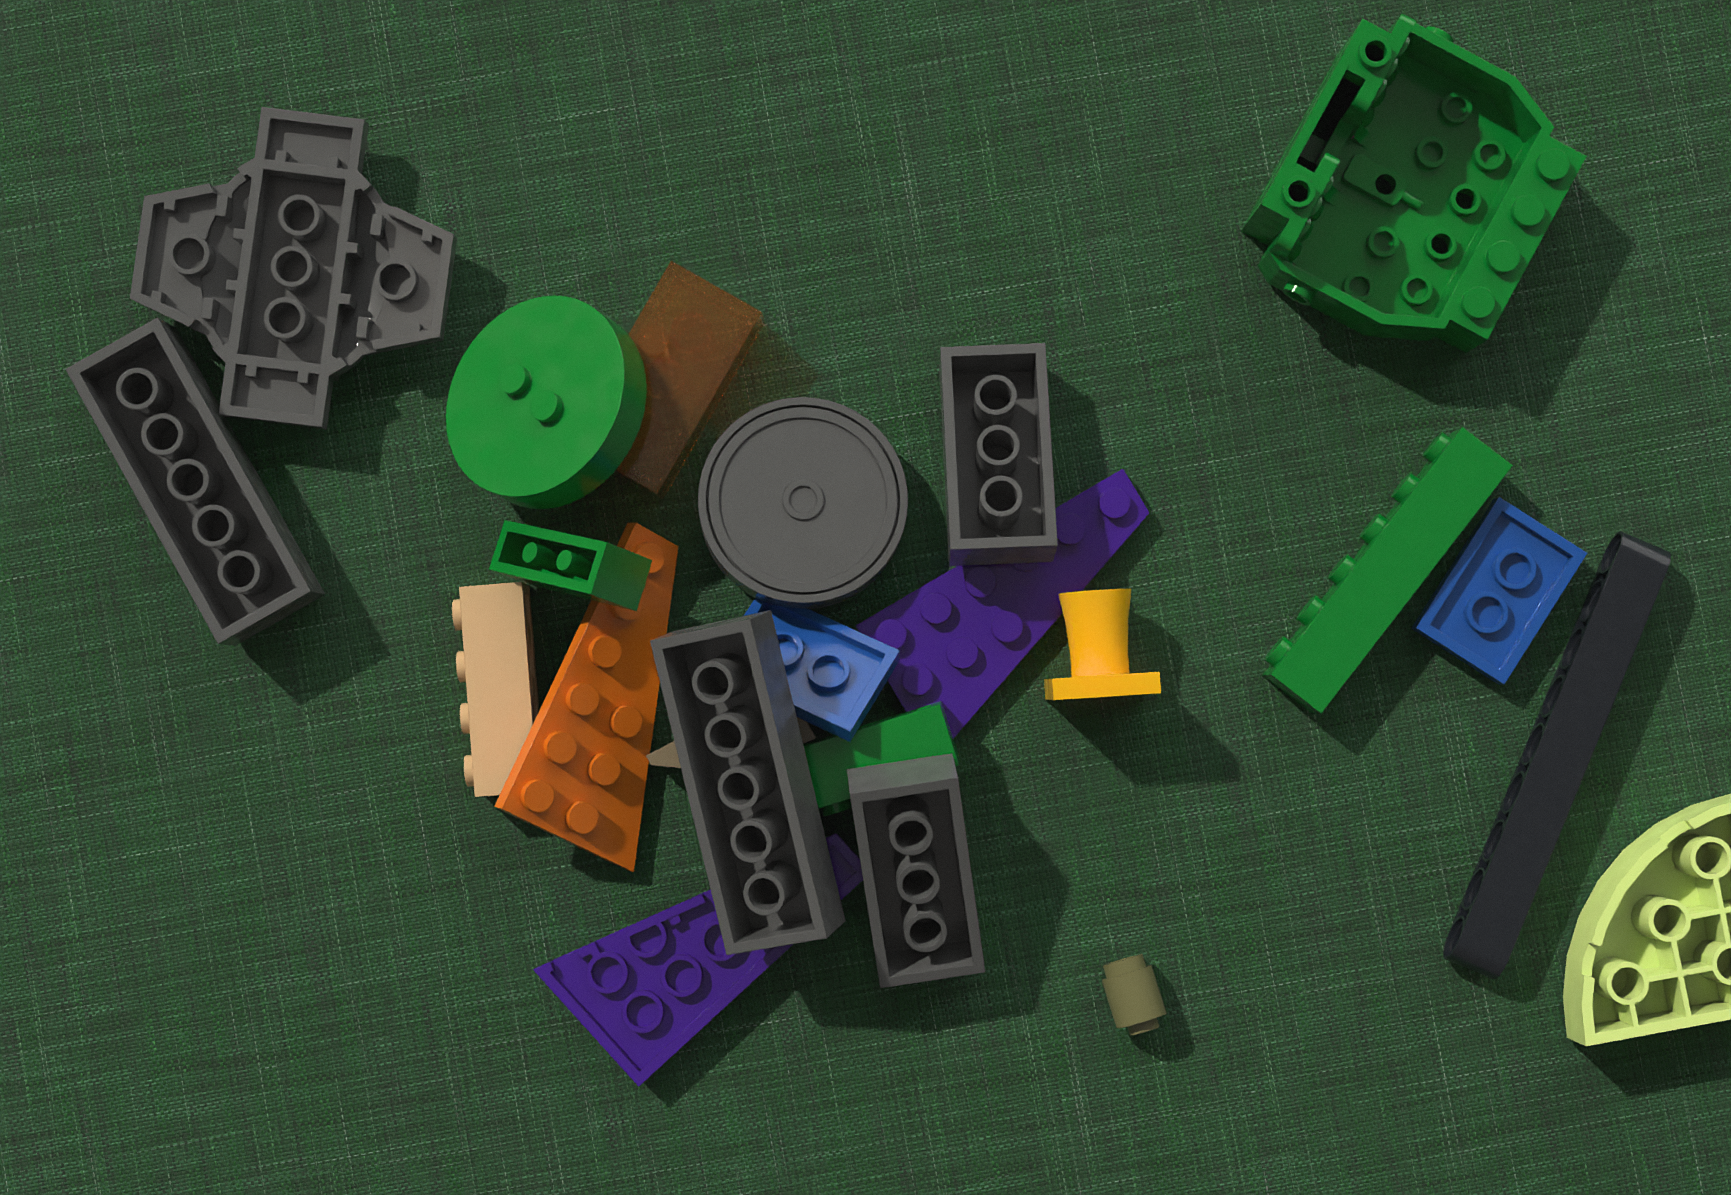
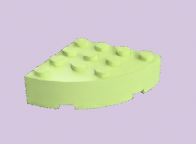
[1563,794,1731,1046]

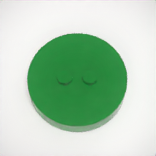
[446,296,647,509]

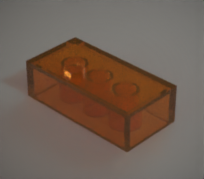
[614,261,765,500]

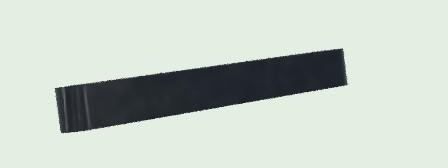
[1443,531,1671,980]

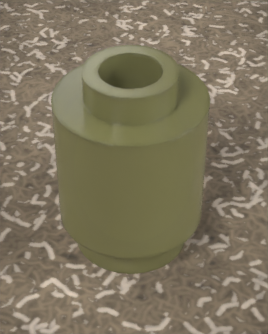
[1102,954,1167,1036]

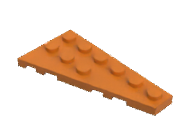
[494,523,679,872]

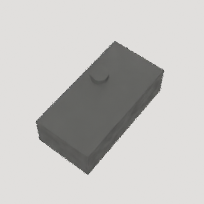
[939,343,1058,566]
[847,753,985,988]

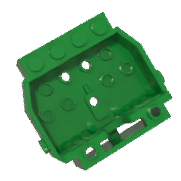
[1241,13,1587,353]

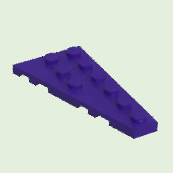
[856,469,1149,738]
[533,832,863,1087]

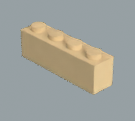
[452,582,539,797]

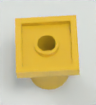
[1044,589,1161,700]

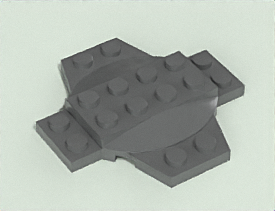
[130,107,457,430]

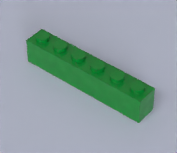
[1262,427,1513,714]

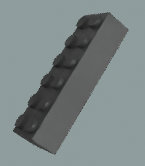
[65,317,325,646]
[650,610,846,955]

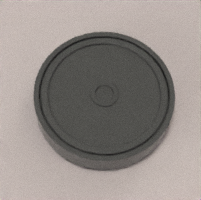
[698,397,908,609]

